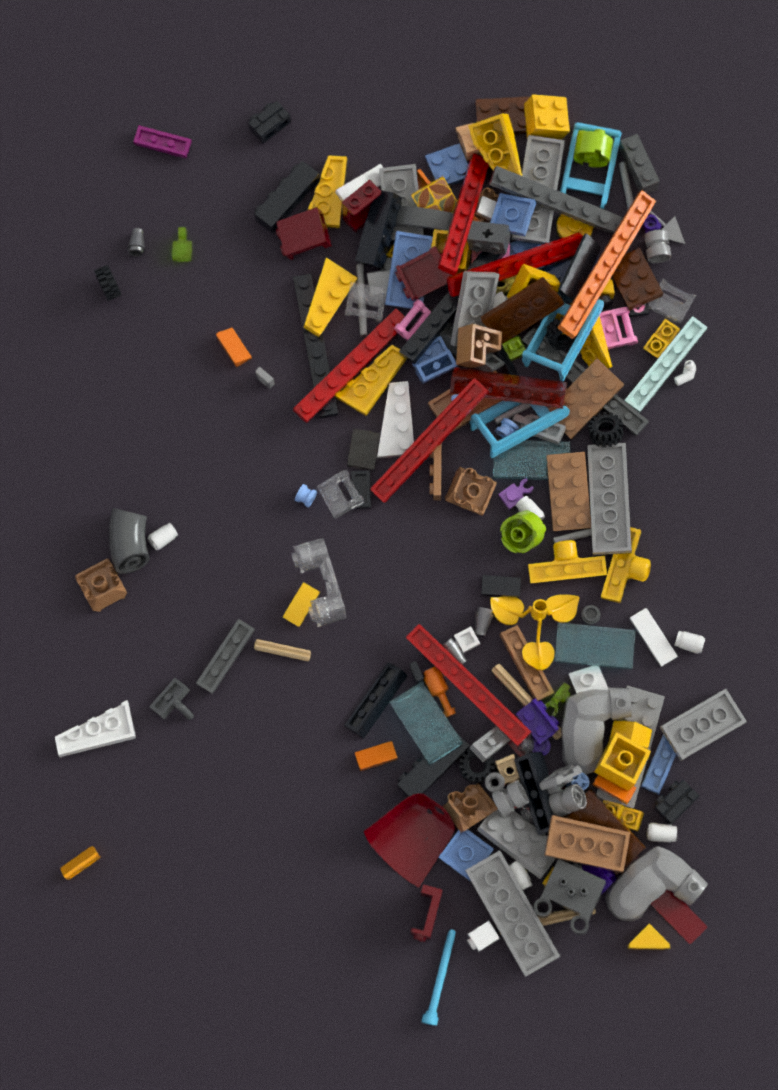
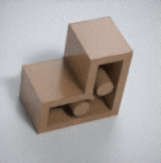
[456,324,502,368]

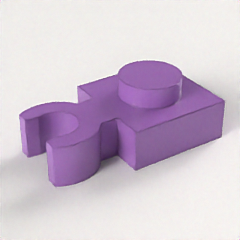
[498,478,534,511]

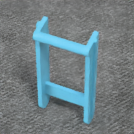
[560,122,622,209]
[522,291,604,381]
[470,379,570,458]

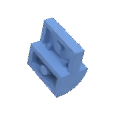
[412,336,458,384]

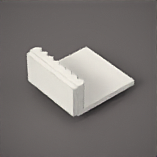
[568,664,608,693]

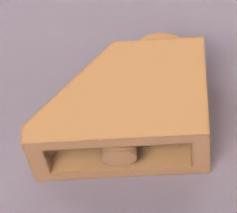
[456,123,483,161]

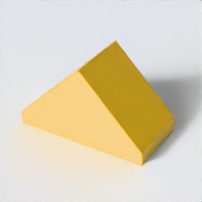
[609,721,652,749]
[628,924,670,949]

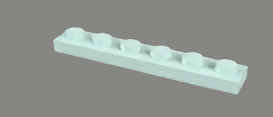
[625,316,707,413]

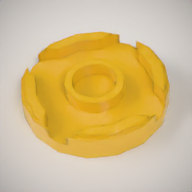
[556,214,593,238]

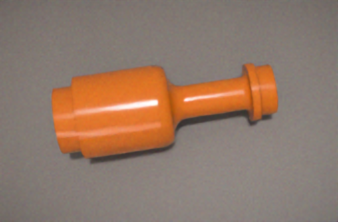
[423,667,456,718]

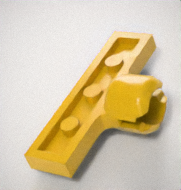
[601,527,651,603]
[528,540,607,584]

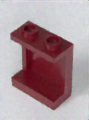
[342,179,381,233]
[276,207,332,260]
[395,246,451,301]
[411,885,443,942]

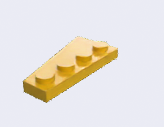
[308,155,347,228]
[304,258,357,337]
[335,345,406,416]

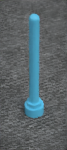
[421,929,456,1026]

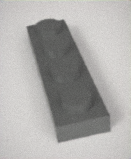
[196,619,255,695]

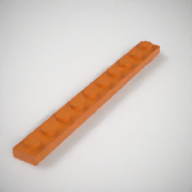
[557,190,656,339]

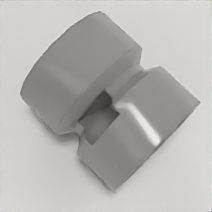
[644,230,672,263]
[492,780,529,816]
[549,784,587,817]

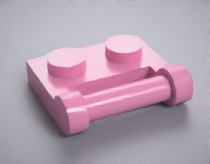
[394,299,431,341]
[599,307,638,349]

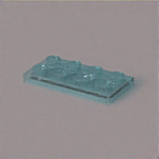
[493,440,570,480]
[554,623,636,670]
[389,682,463,765]

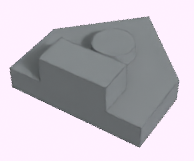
[539,765,582,794]

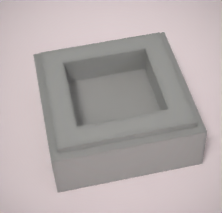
[255,367,275,389]

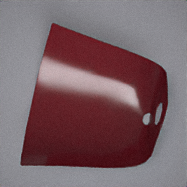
[364,793,455,888]

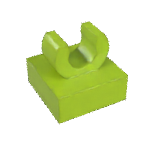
[502,336,526,361]

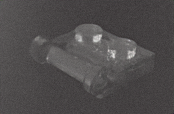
[648,279,696,324]
[345,282,387,322]
[317,470,365,519]

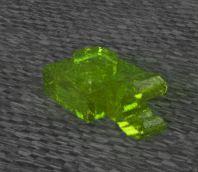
[172,227,192,261]
[545,682,570,716]

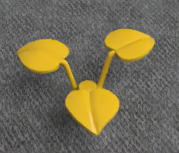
[490,595,579,671]

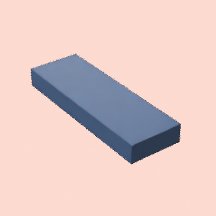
[641,734,676,795]

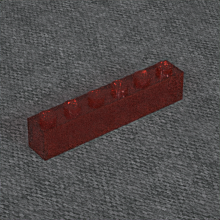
[450,367,567,409]

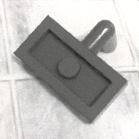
[149,678,194,720]

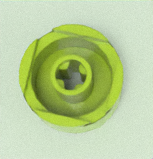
[573,129,613,168]
[500,510,546,553]

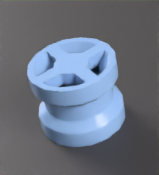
[495,418,519,438]
[295,484,317,508]
[566,772,589,791]

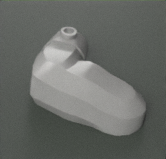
[561,687,632,775]
[605,847,708,921]

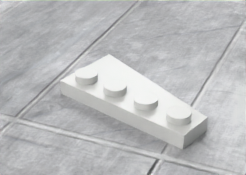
[377,381,414,459]
[55,700,136,757]

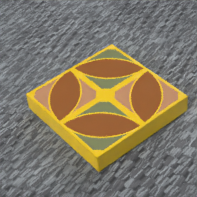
[411,176,457,213]

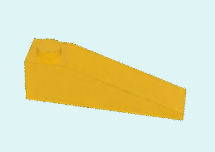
[468,114,522,176]
[554,303,612,369]

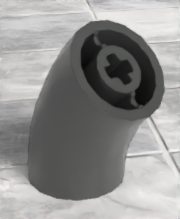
[109,508,150,574]

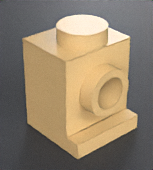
[495,754,520,786]

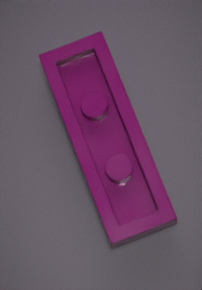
[133,125,192,158]

